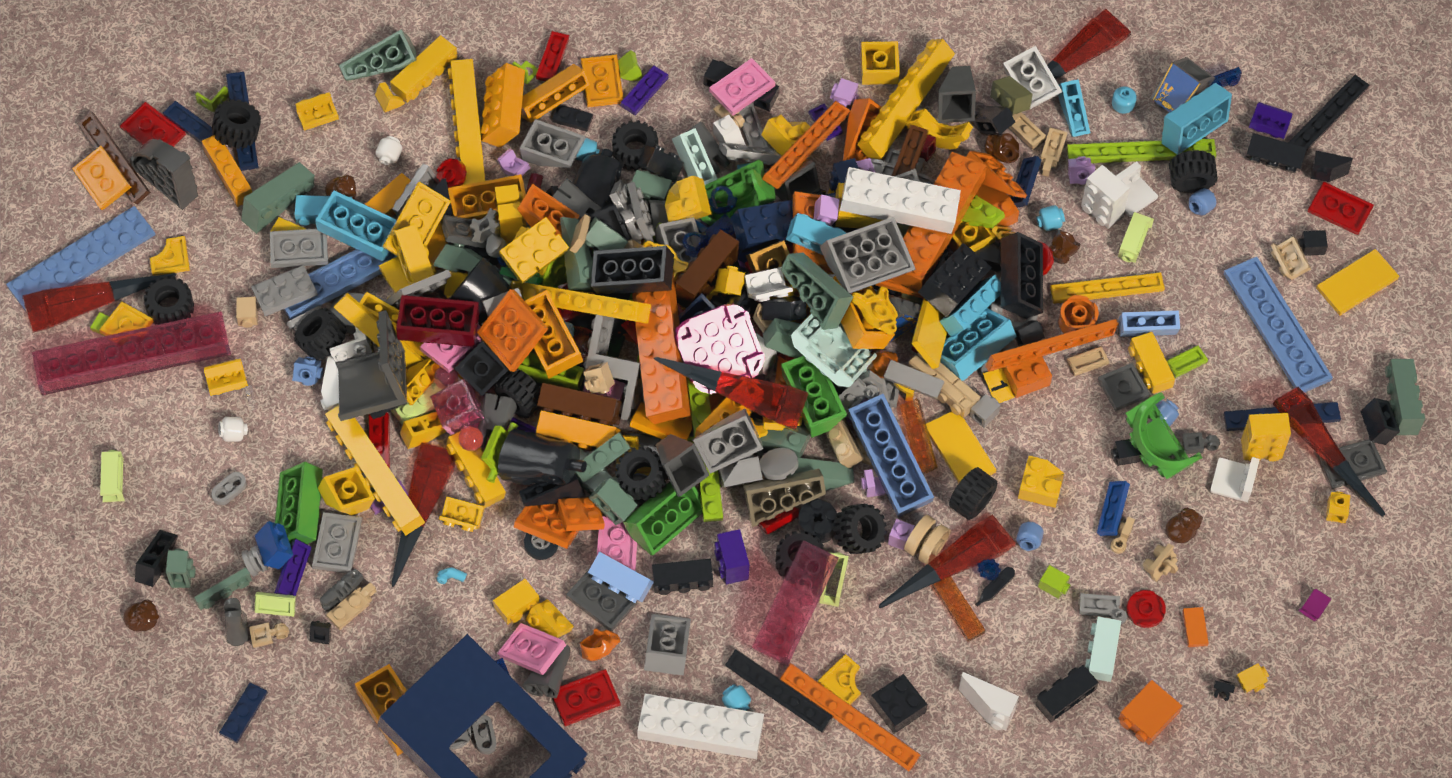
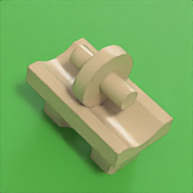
[1143,543,1178,582]

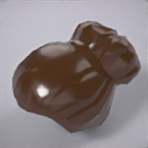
[985,133,1019,164]
[325,175,356,199]
[1049,230,1081,265]
[1165,507,1203,544]
[123,600,159,632]

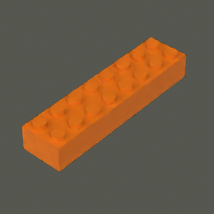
[890,152,986,291]
[632,275,691,424]

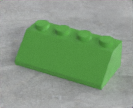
[781,355,847,438]
[275,462,323,544]
[623,482,702,556]

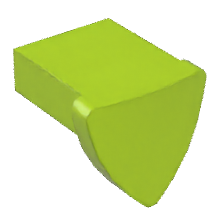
[618,50,642,81]

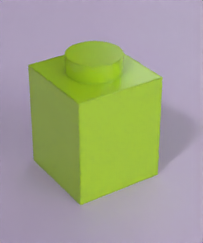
[1038,565,1071,599]

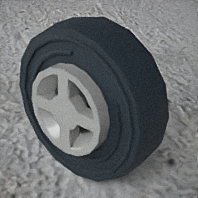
[524,533,558,560]

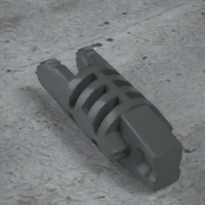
[320,569,364,611]

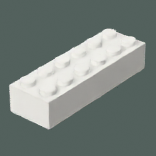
[840,167,961,234]
[637,693,764,759]

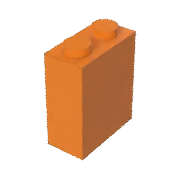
[1118,680,1182,745]

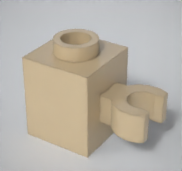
[583,362,615,394]

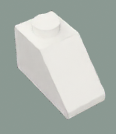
[713,115,746,161]

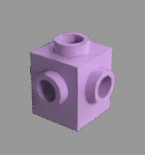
[1068,156,1095,185]

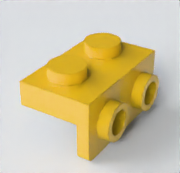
[295,92,339,131]
[204,359,248,396]
[439,496,485,532]
[526,599,574,638]

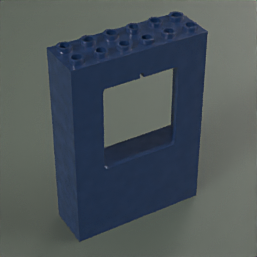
[377,634,588,778]

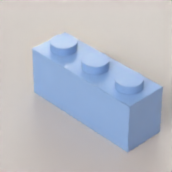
[1119,311,1180,337]
[588,552,654,603]

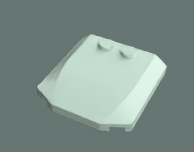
[791,314,877,387]

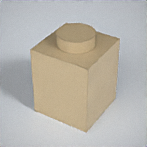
[236,297,258,328]

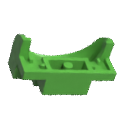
[700,160,776,229]
[1125,392,1203,479]

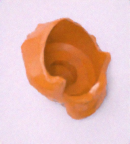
[867,349,899,378]
[580,628,621,661]

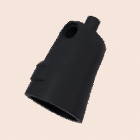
[572,149,622,208]
[449,257,525,321]
[498,428,587,486]

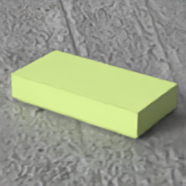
[255,592,296,617]

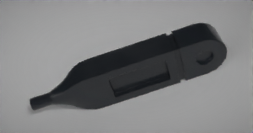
[975,567,1015,607]

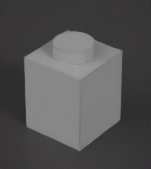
[969,394,1000,428]

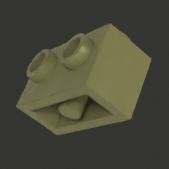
[990,76,1033,114]

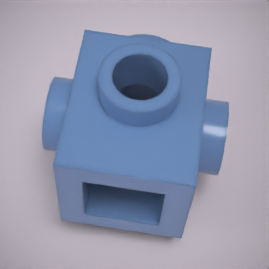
[292,357,323,386]

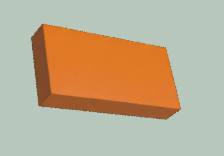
[1183,607,1209,647]

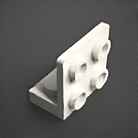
[1116,161,1158,217]
[744,267,793,302]
[329,327,374,368]
[1210,457,1260,503]

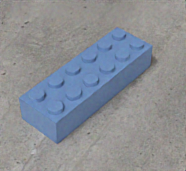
[848,394,934,518]

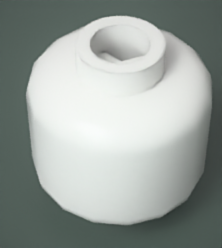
[376,136,402,165]
[218,417,248,442]

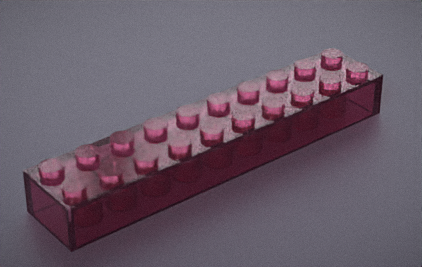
[32,311,231,396]

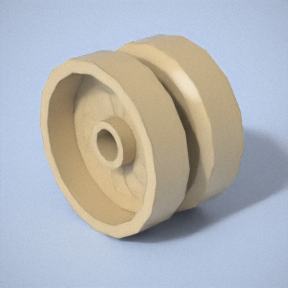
[904,515,951,565]

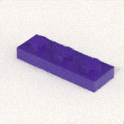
[621,65,669,116]
[274,539,312,596]

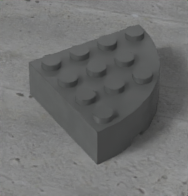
[129,139,198,210]

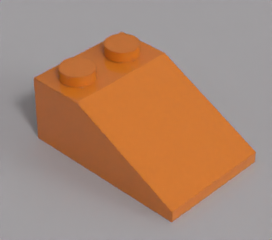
[517,184,580,237]
[975,184,1019,230]

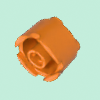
[1058,295,1099,334]

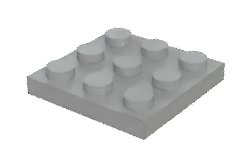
[384,270,451,309]

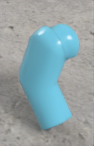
[437,567,467,584]

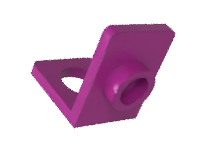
[1298,589,1331,622]

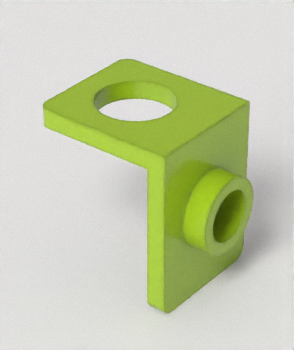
[512,61,538,84]
[195,86,229,113]

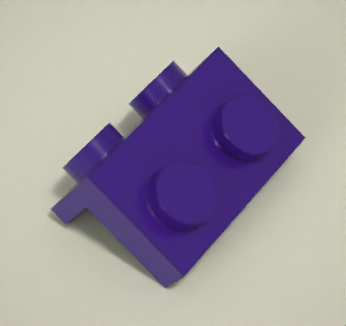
[1249,102,1293,139]

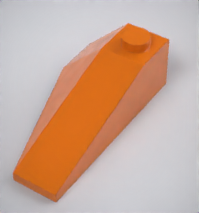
[843,98,881,161]
[966,151,1027,198]

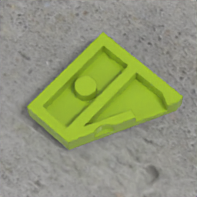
[962,195,1005,229]

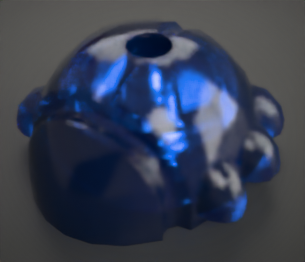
[977,559,1001,581]

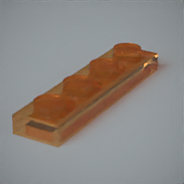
[900,398,938,475]
[932,567,986,642]

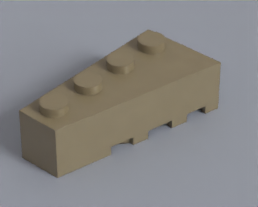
[743,469,826,527]

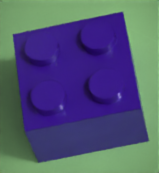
[714,529,750,585]

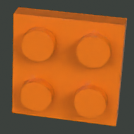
[557,497,605,531]

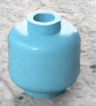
[1112,86,1137,114]
[575,138,600,161]
[1036,205,1065,231]
[722,684,751,711]

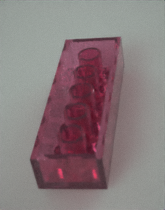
[750,540,839,667]

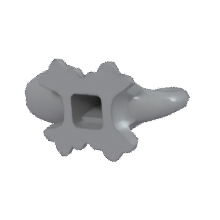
[470,208,507,258]

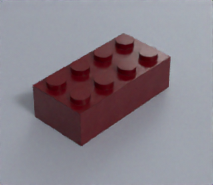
[396,295,480,347]

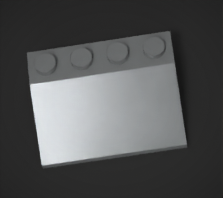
[820,217,916,293]

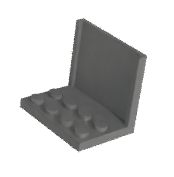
[337,310,407,421]

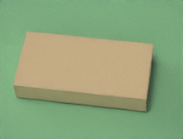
[570,214,591,253]
[1066,346,1109,376]

